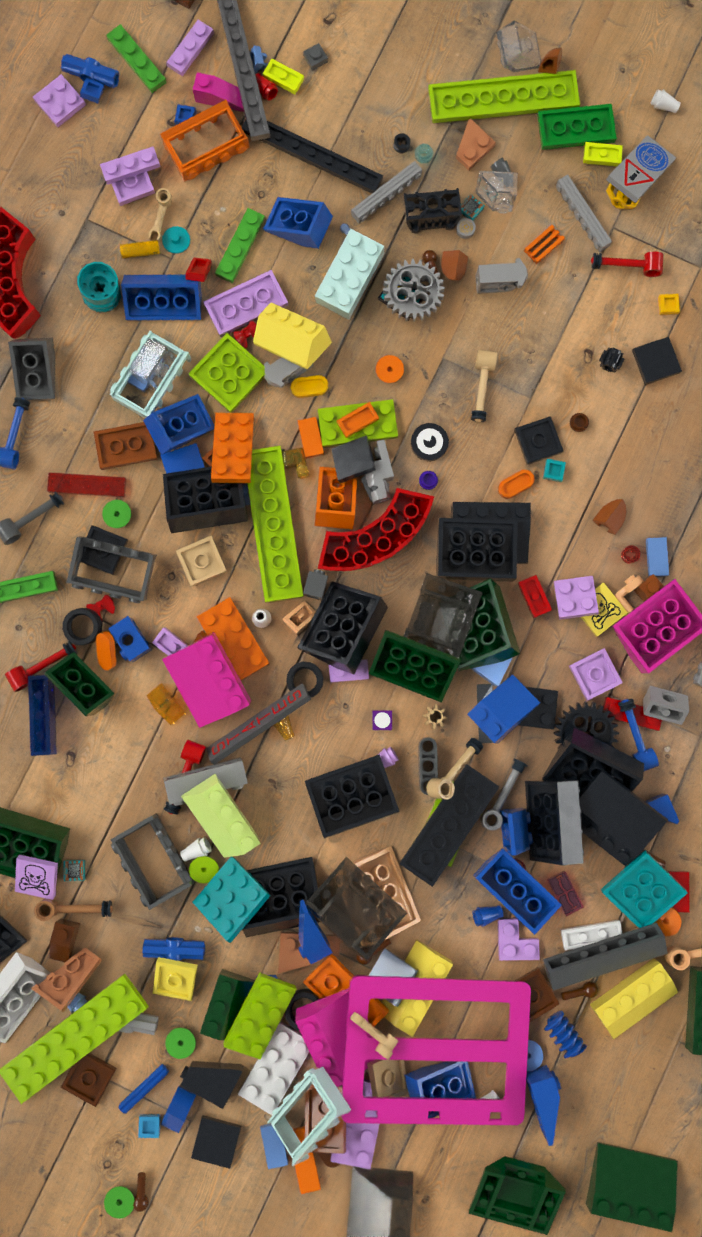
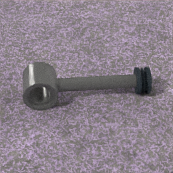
[0,491,64,545]

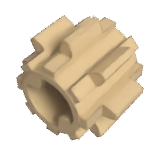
[422,705,447,729]

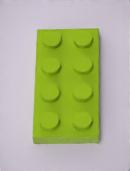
[318,399,398,448]
[223,972,297,1059]

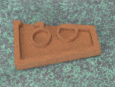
[278,932,340,974]
[31,948,102,1013]

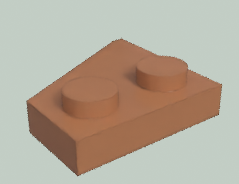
[456,118,496,171]

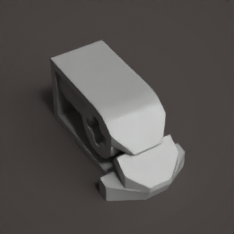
[475,258,528,294]
[264,357,313,388]

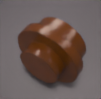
[570,413,589,432]

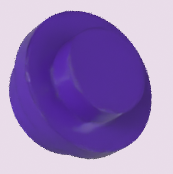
[419,471,438,490]

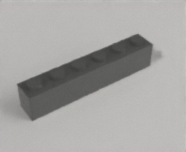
[543,923,668,991]

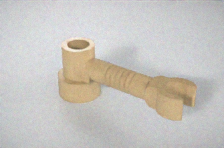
[148,188,172,242]
[350,1012,399,1060]

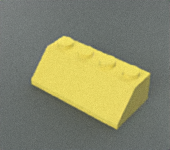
[253,303,332,369]
[381,940,453,1037]
[590,958,678,1039]

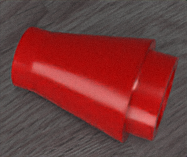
[255,73,278,101]

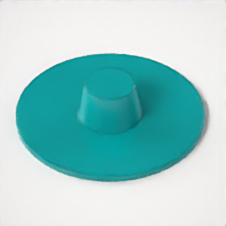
[162,226,190,254]

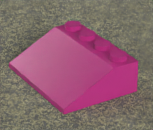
[612,579,702,674]
[162,632,251,728]
[295,988,376,1087]

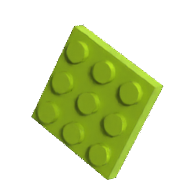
[188,333,265,413]

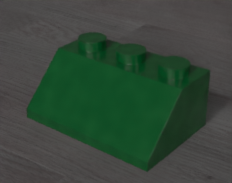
[44,652,115,716]
[199,969,255,1040]

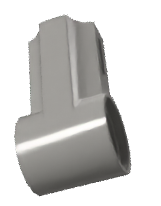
[119,1013,159,1035]

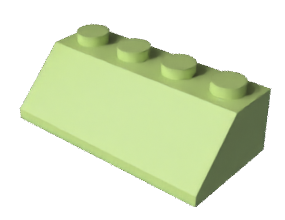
[181,774,261,858]

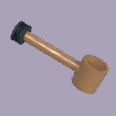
[34,898,113,921]

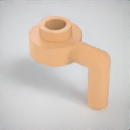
[615,575,644,613]

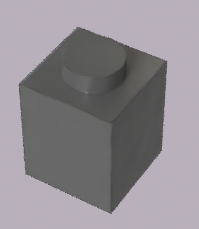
[303,569,328,600]

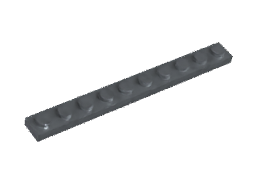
[217,0,270,141]

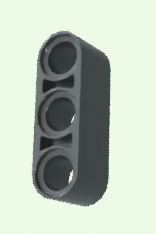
[418,737,438,795]

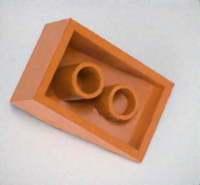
[315,467,357,529]

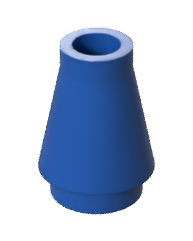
[472,905,504,927]

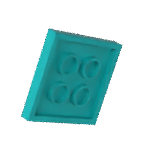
[601,850,688,928]
[192,857,271,943]

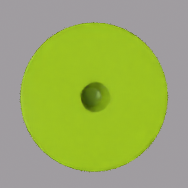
[189,856,219,883]

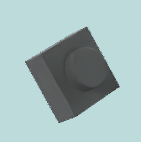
[303,43,328,71]

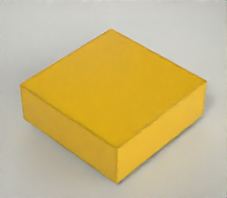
[658,294,680,315]

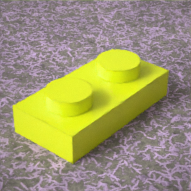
[263,58,304,95]
[583,142,623,166]

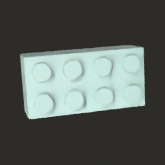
[315,229,384,320]

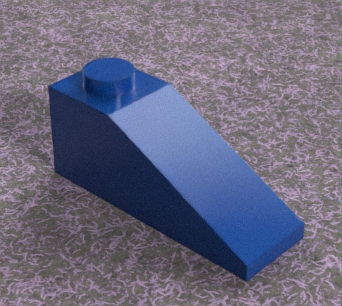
[298,899,333,964]

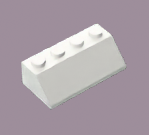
[0,952,50,1043]

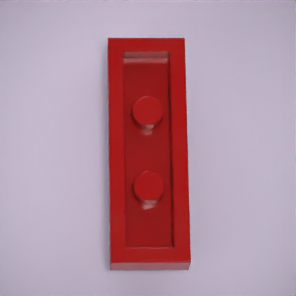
[602,697,662,731]

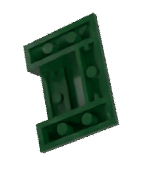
[468,1156,566,1235]

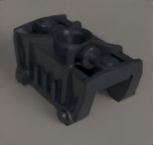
[403,188,462,234]

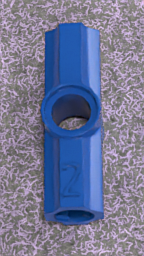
[61,54,120,88]
[142,937,205,961]

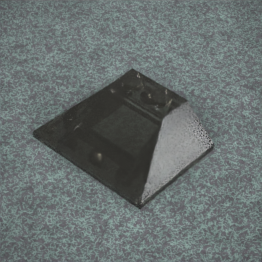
[403,573,482,658]
[305,857,407,961]
[346,1166,413,1237]

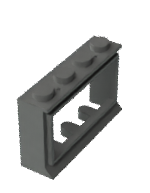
[66,536,157,603]
[111,813,195,910]

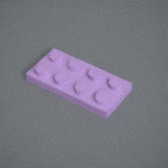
[203,270,288,337]
[330,1079,379,1169]

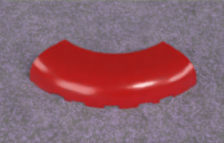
[0,207,41,339]
[318,488,435,571]

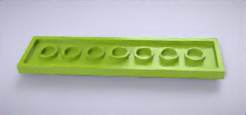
[428,70,580,123]
[247,446,304,603]
[0,974,149,1104]

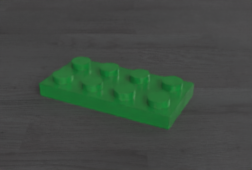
[537,104,617,150]

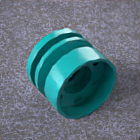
[77,262,121,312]

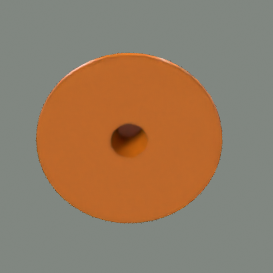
[376,355,404,383]
[653,907,681,937]

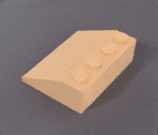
[333,846,421,947]

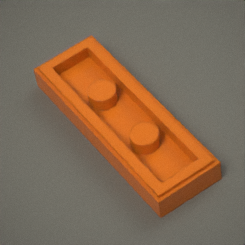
[293,1126,321,1194]

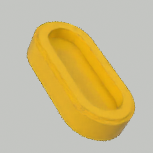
[290,375,328,398]

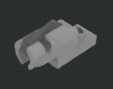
[361,440,394,504]

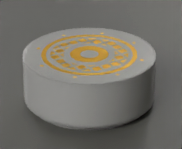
[456,218,476,239]

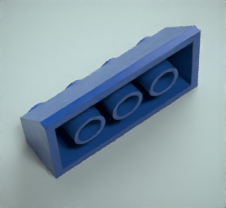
[121,275,202,320]
[473,848,562,935]

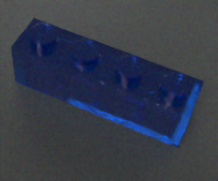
[28,675,57,756]

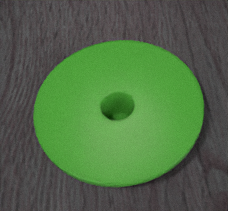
[102,500,131,528]
[165,1027,196,1059]
[104,1186,135,1219]

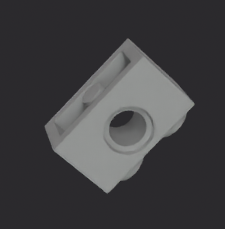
[643,686,689,725]

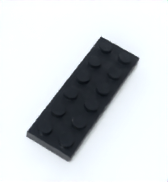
[399,764,499,887]

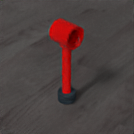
[591,251,664,277]
[5,641,78,692]
[164,740,206,815]

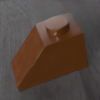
[49,918,80,962]

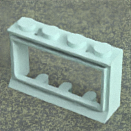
[110,331,192,418]
[268,1067,351,1166]

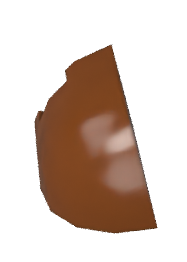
[538,48,562,74]
[441,250,468,281]
[593,499,627,535]

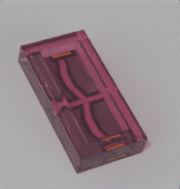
[547,871,584,917]

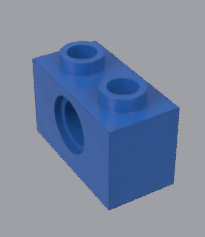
[108,616,153,662]

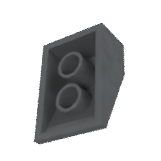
[8,338,55,400]

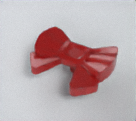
[233,321,257,348]
[86,595,115,622]

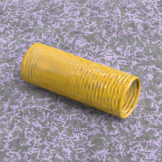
[120,240,160,258]

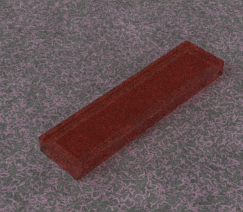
[47,473,126,498]

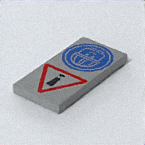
[606,135,676,203]

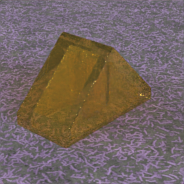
[146,683,186,725]

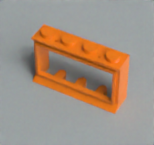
[160,99,250,182]

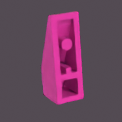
[193,72,244,112]

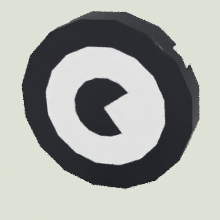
[411,423,449,462]

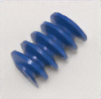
[544,1011,587,1059]

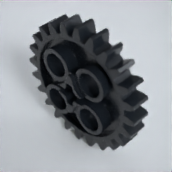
[553,701,619,749]

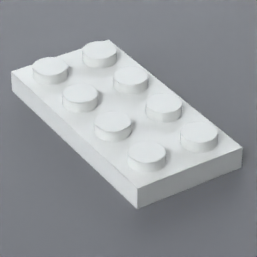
[238,1021,309,1116]

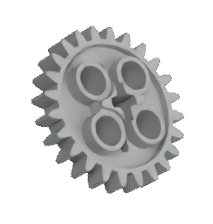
[383,259,445,322]

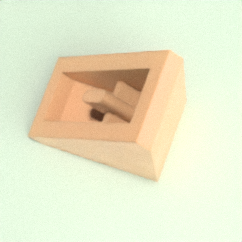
[282,601,316,636]

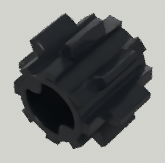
[599,347,625,373]

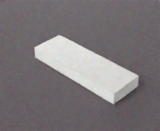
[560,920,623,950]

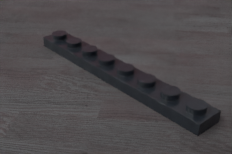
[242,120,383,193]

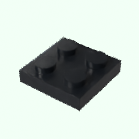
[518,687,558,730]

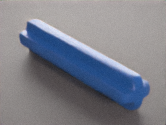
[118,1064,169,1114]

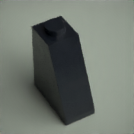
[180,1061,244,1109]

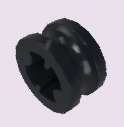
[393,133,410,153]

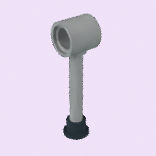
[480,758,528,830]

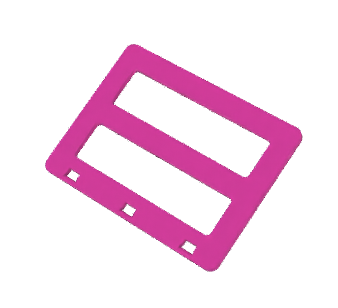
[341,975,531,1125]

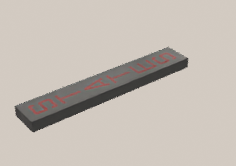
[206,683,311,765]

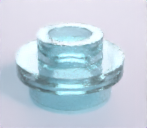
[415,144,433,163]

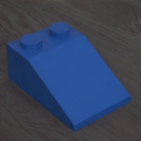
[263,197,333,249]
[143,394,215,455]
[467,675,540,744]
[500,808,532,856]
[405,1061,476,1118]
[526,1065,561,1146]

